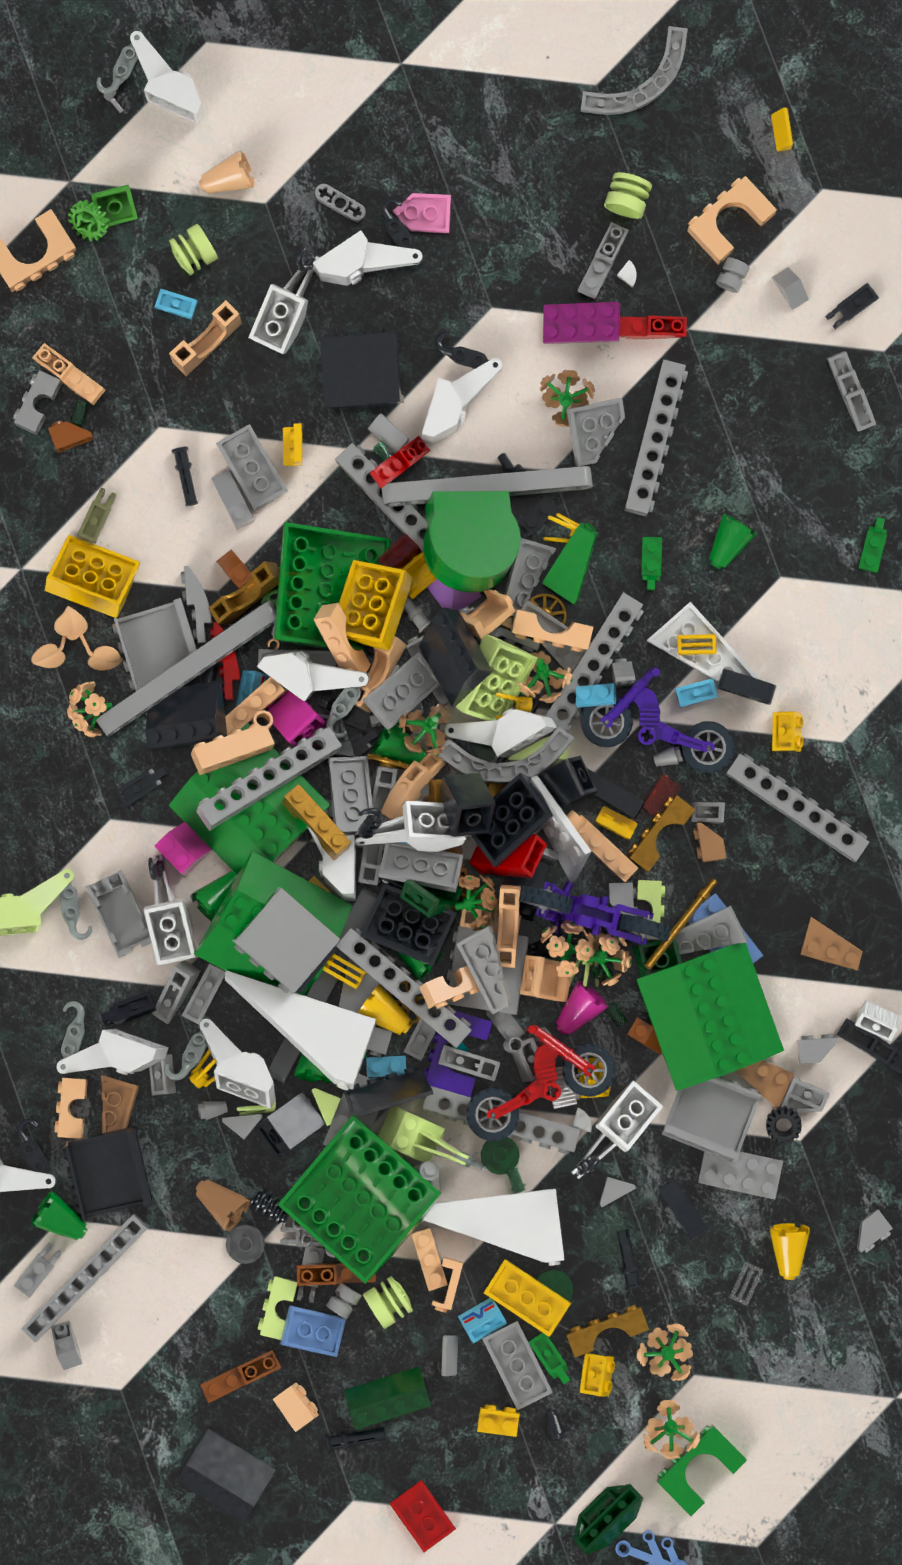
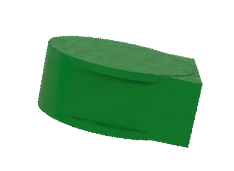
[423,491,521,593]

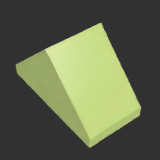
[312,1088,341,1126]

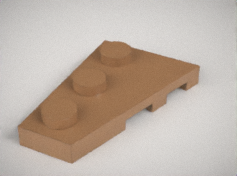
[800,917,863,970]
[735,1060,794,1109]
[101,1075,139,1133]

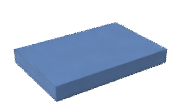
[280,1305,346,1357]

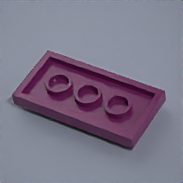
[543,302,620,344]

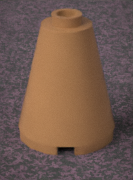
[196,1180,251,1231]

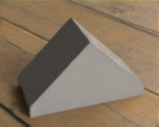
[772,267,809,310]
[691,802,725,824]
[222,1114,263,1140]
[599,1177,636,1207]

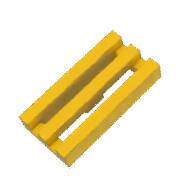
[677,634,717,655]
[323,954,367,989]

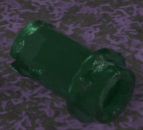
[70,400,88,426]
[373,442,392,464]
[591,966,613,982]
[605,1001,628,1028]
[506,1167,526,1194]

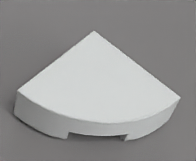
[617,260,636,288]
[572,1108,592,1132]

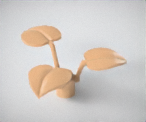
[31,606,123,671]

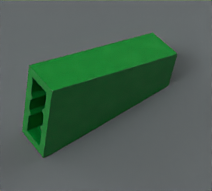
[542,523,598,604]

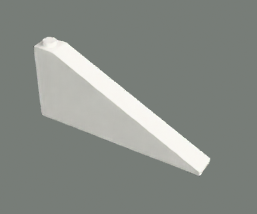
[225,971,376,1090]
[423,1189,564,1266]

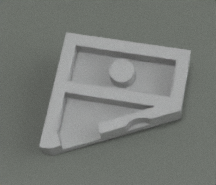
[780,1077,830,1113]

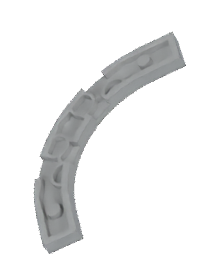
[581,26,688,115]
[438,726,574,784]

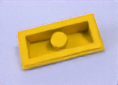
[771,108,793,151]

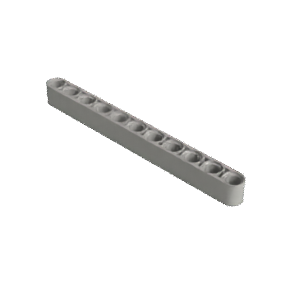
[382,466,593,507]
[96,600,277,737]

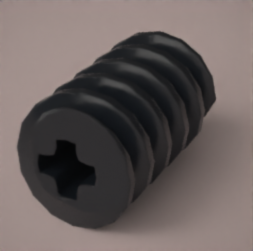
[249,1189,290,1229]

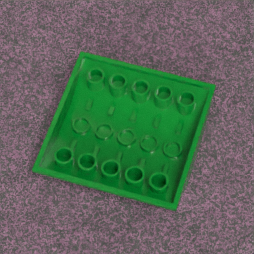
[274,522,391,654]
[169,722,331,872]
[194,851,352,996]
[636,943,784,1091]
[278,1115,442,1284]

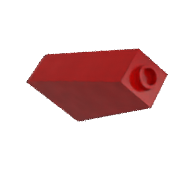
[469,834,547,878]

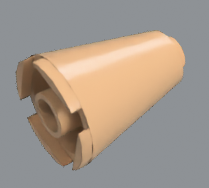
[199,151,255,194]

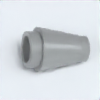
[653,746,683,767]
[198,1101,228,1120]

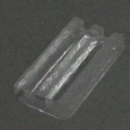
[729,1262,763,1306]

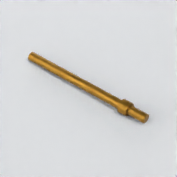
[644,878,717,970]

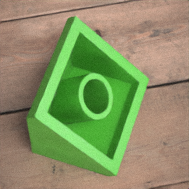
[91,185,138,226]

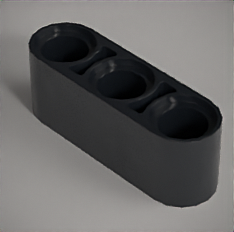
[717,669,777,705]

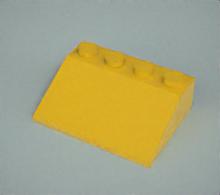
[45,534,140,618]
[339,560,413,651]

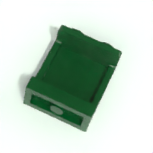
[400,879,463,918]

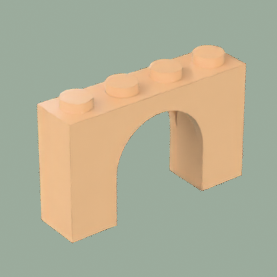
[688,176,777,265]
[0,209,77,292]
[169,301,242,376]

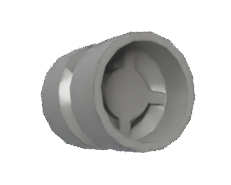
[716,257,750,293]
[326,1283,362,1319]

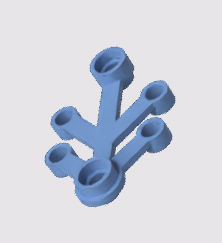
[615,1530,688,1565]

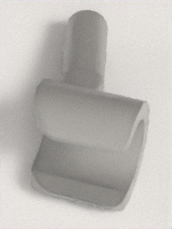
[104,87,124,113]

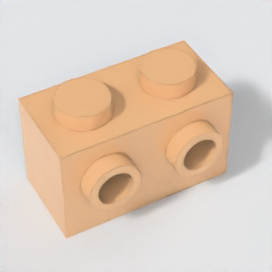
[273,1383,319,1432]

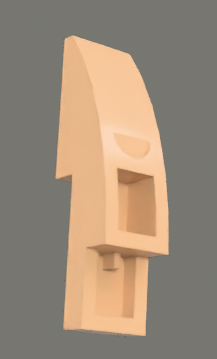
[32,343,105,405]
[381,752,446,820]

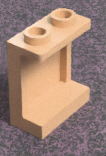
[460,589,516,640]
[520,955,571,1002]
[432,1257,463,1312]

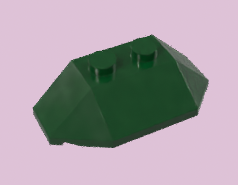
[573,1484,644,1555]

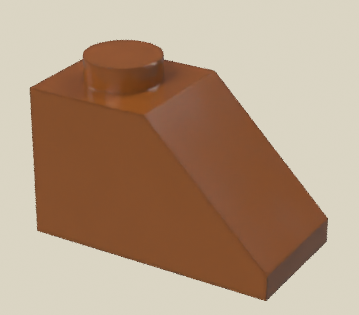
[48,421,94,453]
[216,550,251,590]
[626,1017,662,1055]

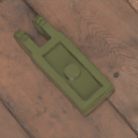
[77,488,116,544]

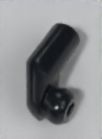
[497,453,524,473]

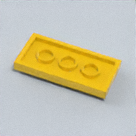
[484,1259,571,1337]

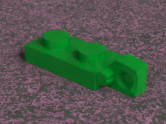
[858,517,887,573]
[641,537,662,591]
[528,1332,570,1384]

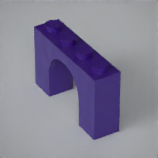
[424,1011,492,1097]

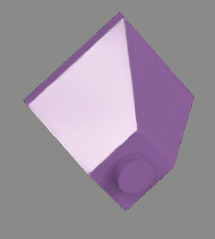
[427,579,481,611]

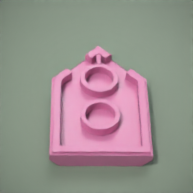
[392,193,451,233]

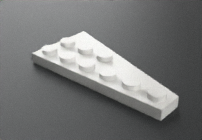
[647,602,760,702]
[531,775,591,883]

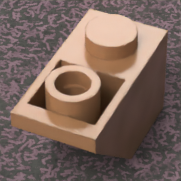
[693,823,726,863]

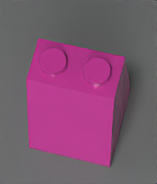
[267,690,327,747]
[154,822,212,876]

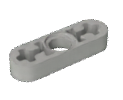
[315,184,366,222]

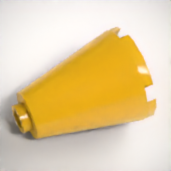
[357,984,412,1035]
[770,1223,810,1280]

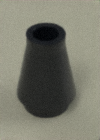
[545,1411,565,1442]

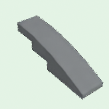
[827,351,876,432]

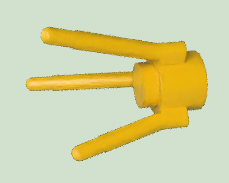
[543,513,579,543]
[495,693,532,720]
[189,1049,217,1089]

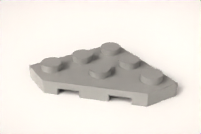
[566,398,625,467]

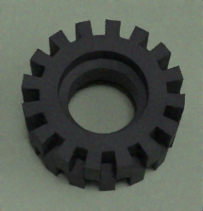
[766,1106,802,1144]

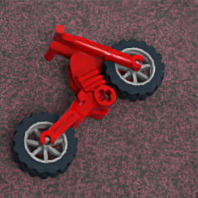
[466,1025,616,1141]

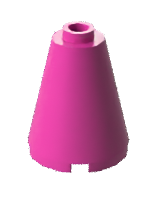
[556,980,608,1035]

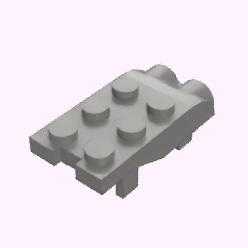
[85,870,152,958]

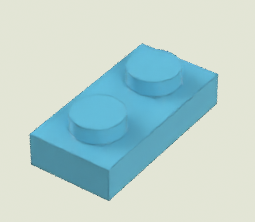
[155,289,198,320]
[675,678,718,708]
[576,683,616,708]
[366,1056,406,1077]

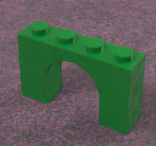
[656,1424,747,1516]

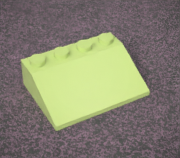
[456,634,538,721]

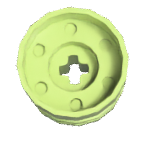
[604,172,652,219]
[169,224,218,275]
[363,1276,413,1329]

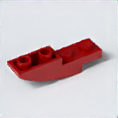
[620,316,687,339]
[369,436,431,488]
[210,622,241,702]

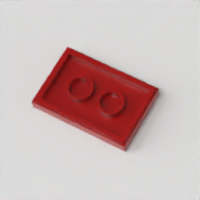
[389,1480,456,1552]

